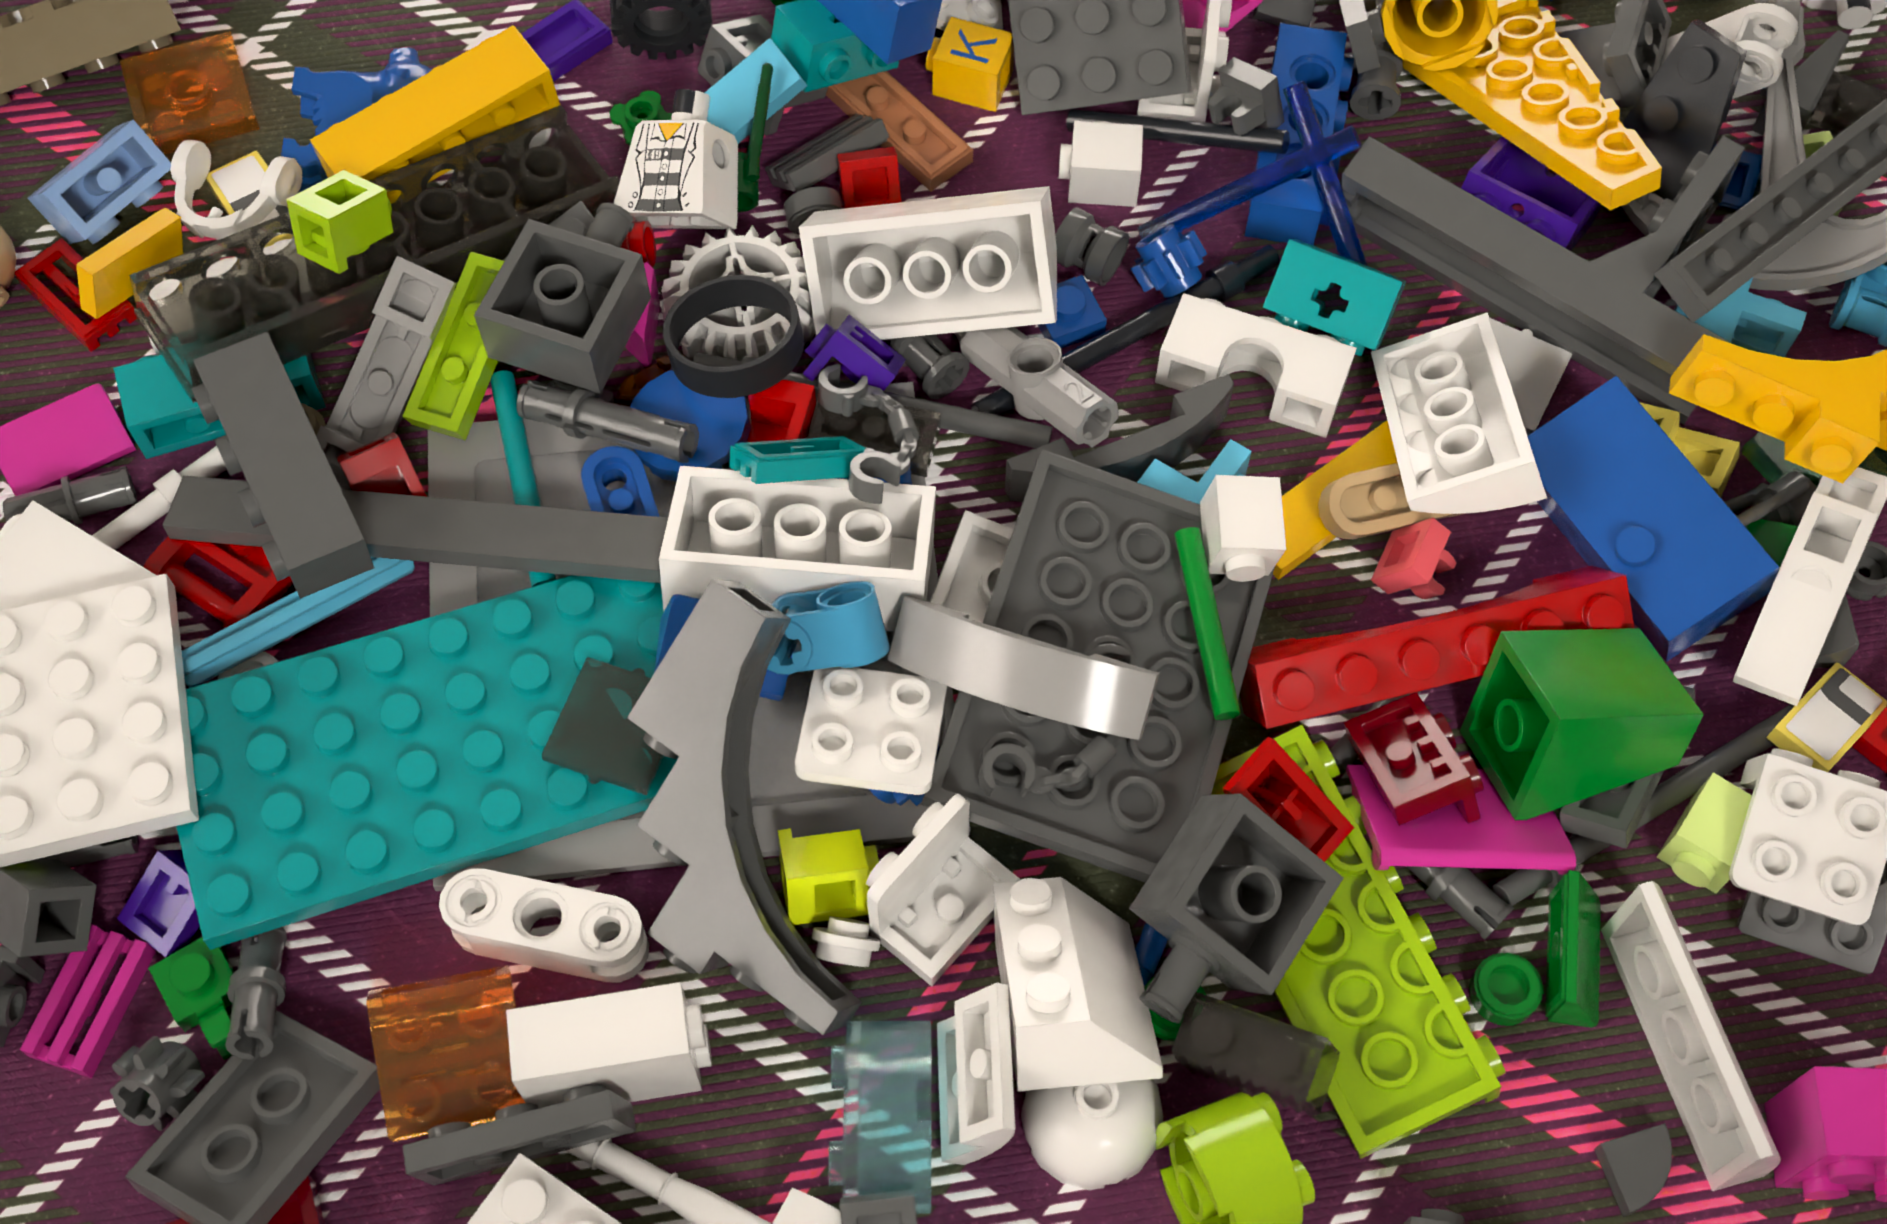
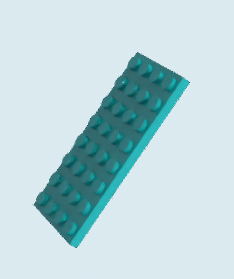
[176,575,678,950]

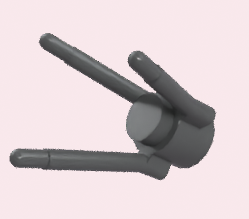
[1724,471,1817,526]

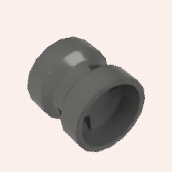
[1055,208,1130,286]

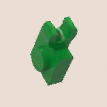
[148,937,235,1060]

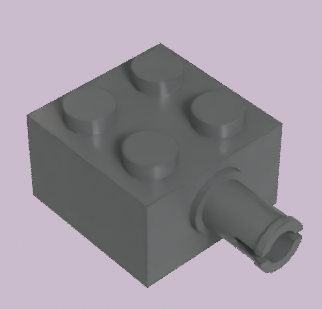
[474,203,651,394]
[1129,794,1343,1023]

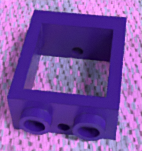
[1461,136,1602,251]

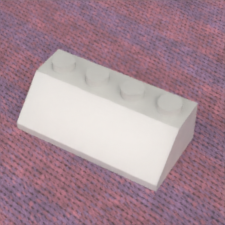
[799,186,1057,340]

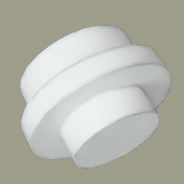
[812,916,881,967]

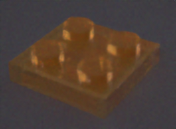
[120,31,260,155]

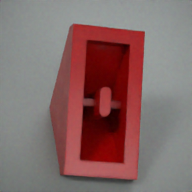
[1223,737,1355,862]

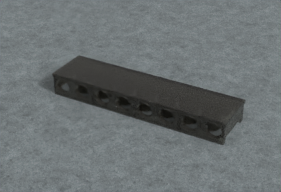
[129,105,620,403]

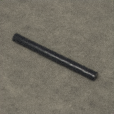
[1066,109,1290,154]

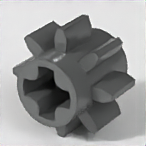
[110,1036,205,1130]

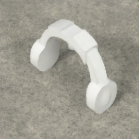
[171,139,302,242]

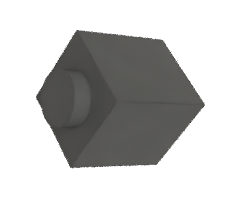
[0,859,96,957]

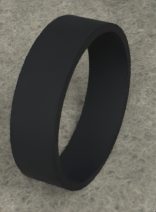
[663,275,804,398]

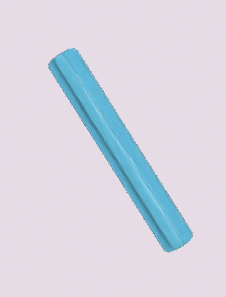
[182,557,415,688]

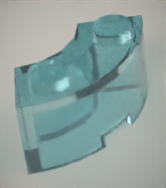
[828,1021,931,1213]

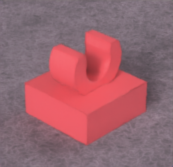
[1371,517,1456,599]

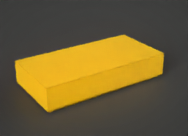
[76,207,184,319]

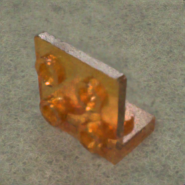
[366,964,525,1141]

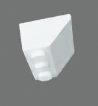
[993,877,1163,1091]

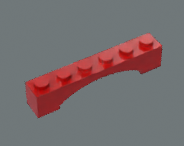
[1240,565,1634,729]

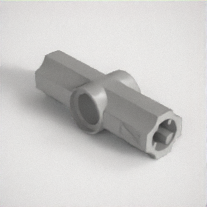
[960,327,1119,448]

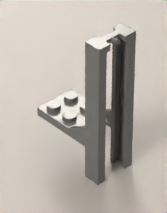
[1340,136,1745,425]

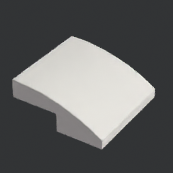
[937,983,1015,1165]

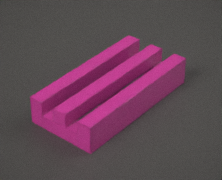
[20,924,156,1079]

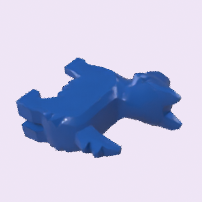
[281,47,432,191]

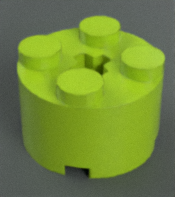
[1155,1092,1315,1224]

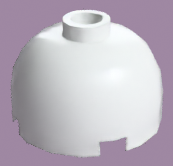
[1021,1079,1163,1190]

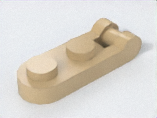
[1318,463,1466,539]

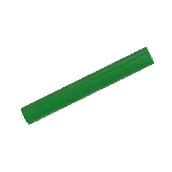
[1174,527,1241,721]

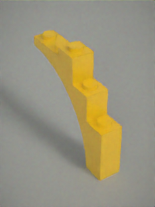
[1669,334,1887,484]

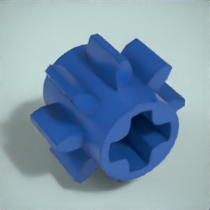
[1130,224,1207,298]

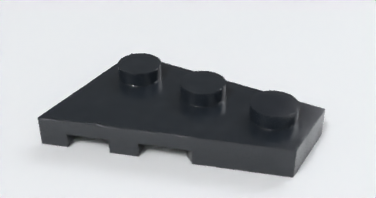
[1622,19,1747,201]

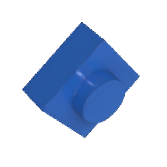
[1038,275,1107,349]

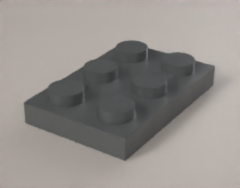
[1008,0,1192,115]
[125,1010,386,1224]

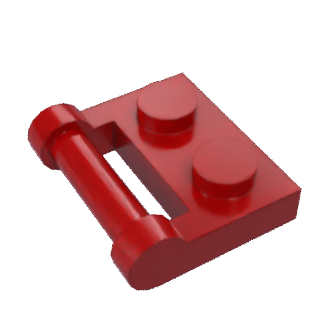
[143,537,293,628]

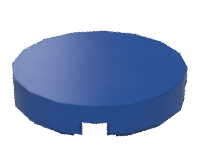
[630,370,751,482]

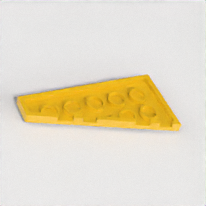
[1403,0,1662,210]

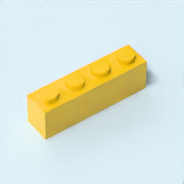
[310,25,561,204]

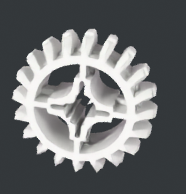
[661,225,815,361]

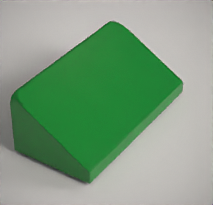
[1545,870,1601,1028]

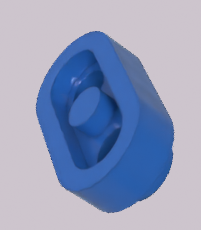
[581,446,660,517]

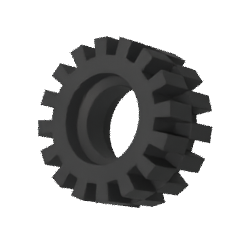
[610,0,712,60]

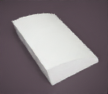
[1371,312,1547,514]
[1601,881,1781,1192]

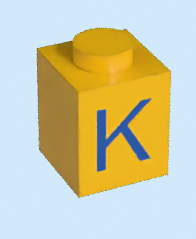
[926,17,1014,112]

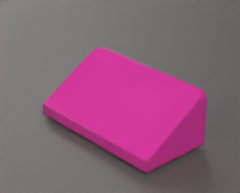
[0,383,136,496]

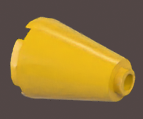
[1381,0,1498,71]

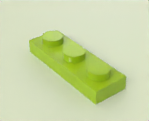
[403,252,504,441]

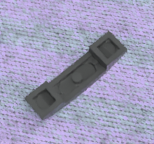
[1005,374,1234,502]

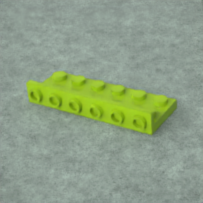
[1211,725,1506,1159]

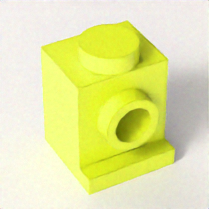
[777,828,879,925]

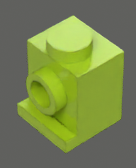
[286,170,394,274]

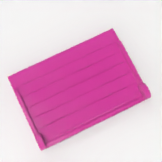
[1346,765,1576,875]

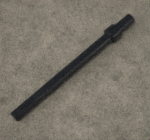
[971,245,1280,416]

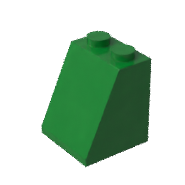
[1460,628,1704,820]

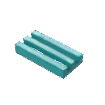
[729,436,866,484]

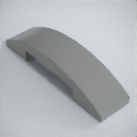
[316,256,456,490]
[888,596,1160,740]

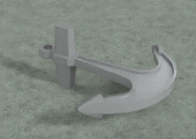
[1621,0,1887,291]

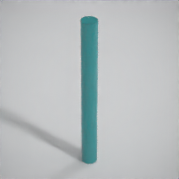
[490,371,556,587]

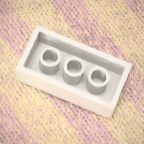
[659,466,936,632]

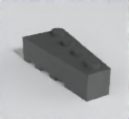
[191,332,374,599]

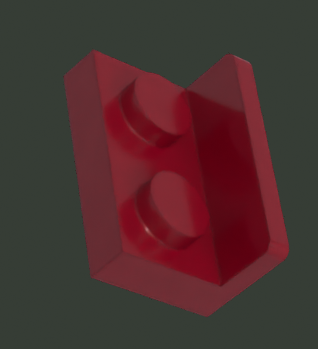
[1344,692,1484,825]

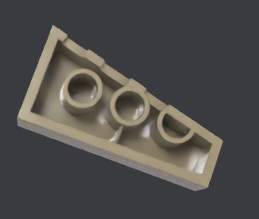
[0,0,181,106]

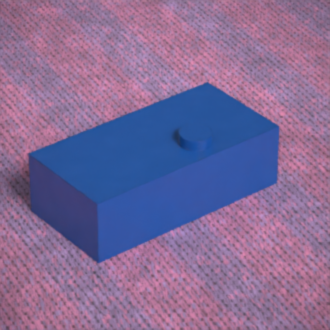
[1527,376,1779,662]

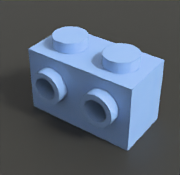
[27,119,171,244]

